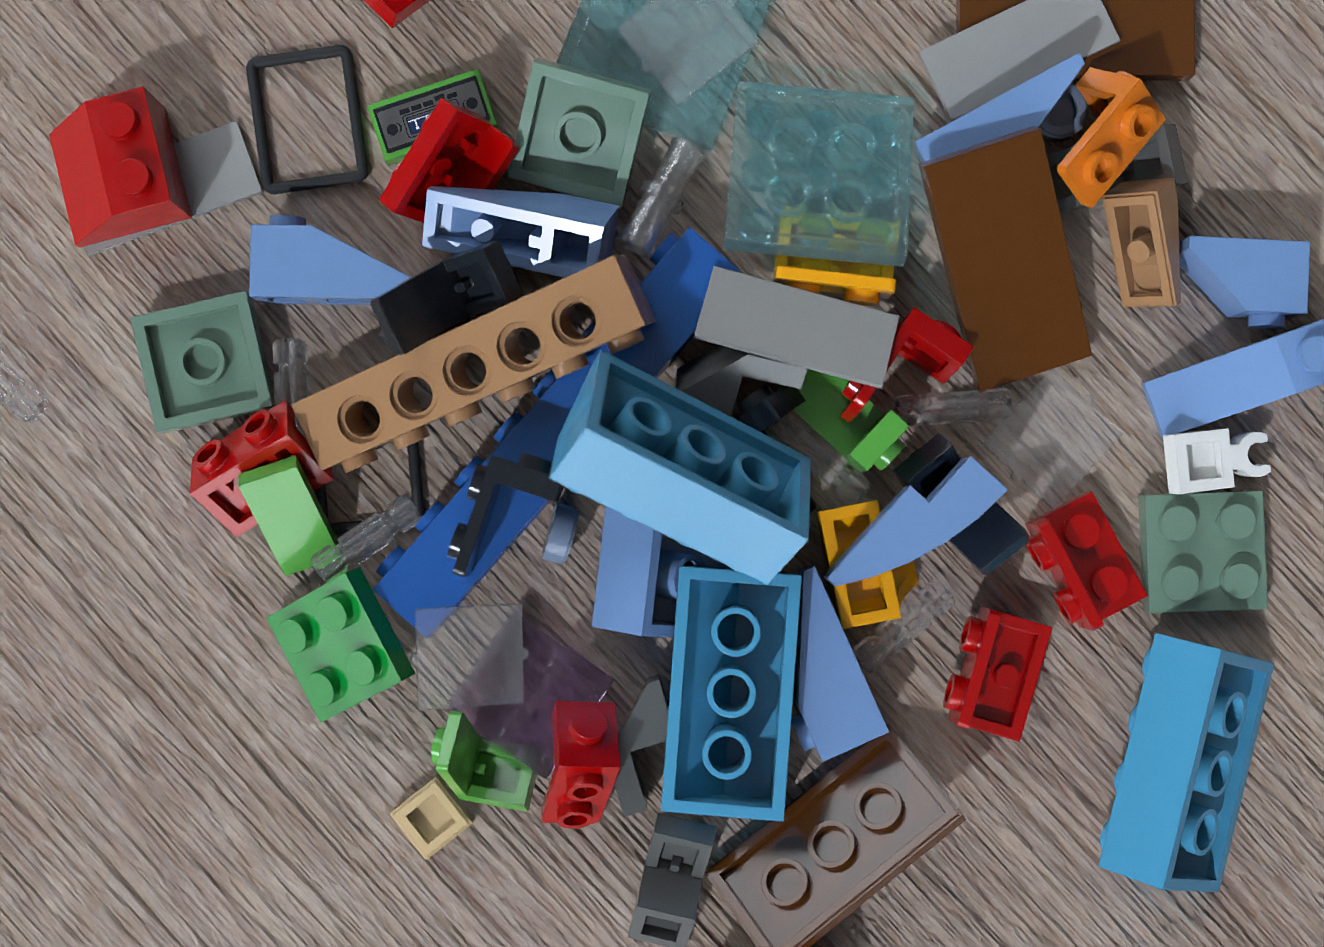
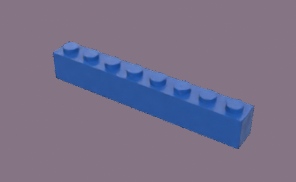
[372,227,742,638]

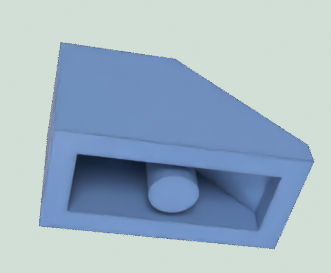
[1179,236,1310,329]

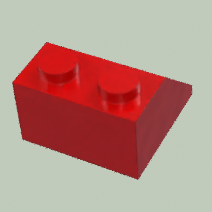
[49,86,192,248]

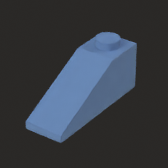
[915,53,1085,163]
[422,186,619,278]
[249,215,411,306]
[1141,319,1324,438]
[791,564,889,762]

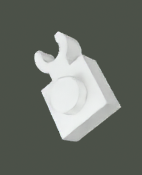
[1163,428,1271,494]

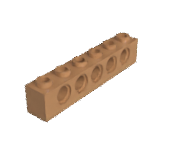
[291,254,656,473]

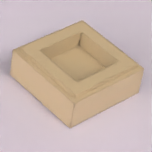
[390,774,475,860]

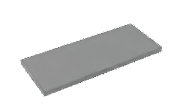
[918,0,1121,122]
[85,121,264,256]
[694,266,899,389]

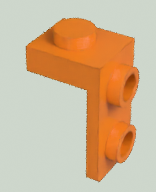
[1057,67,1166,208]

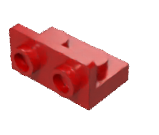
[190,400,333,537]
[1025,491,1148,631]

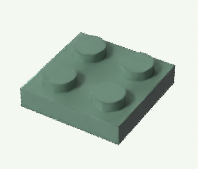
[508,58,652,209]
[130,290,277,434]
[1138,491,1268,613]

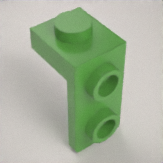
[776,369,909,473]
[431,710,542,812]

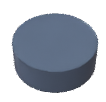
[1040,83,1089,142]
[541,502,579,564]

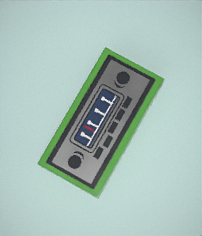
[367,69,499,165]

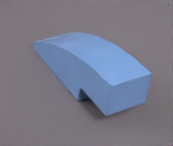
[823,456,1008,586]

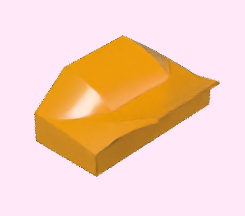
[817,500,919,629]

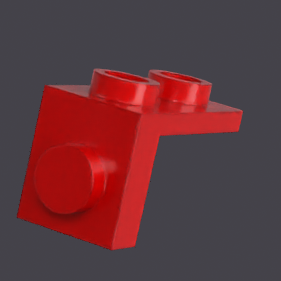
[839,307,974,423]
[541,701,620,829]

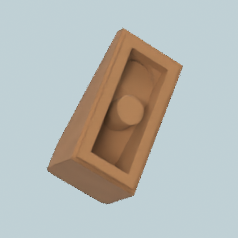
[1102,178,1181,307]

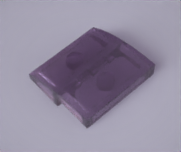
[442,611,614,779]

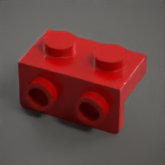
[379,97,519,223]
[943,606,1052,742]

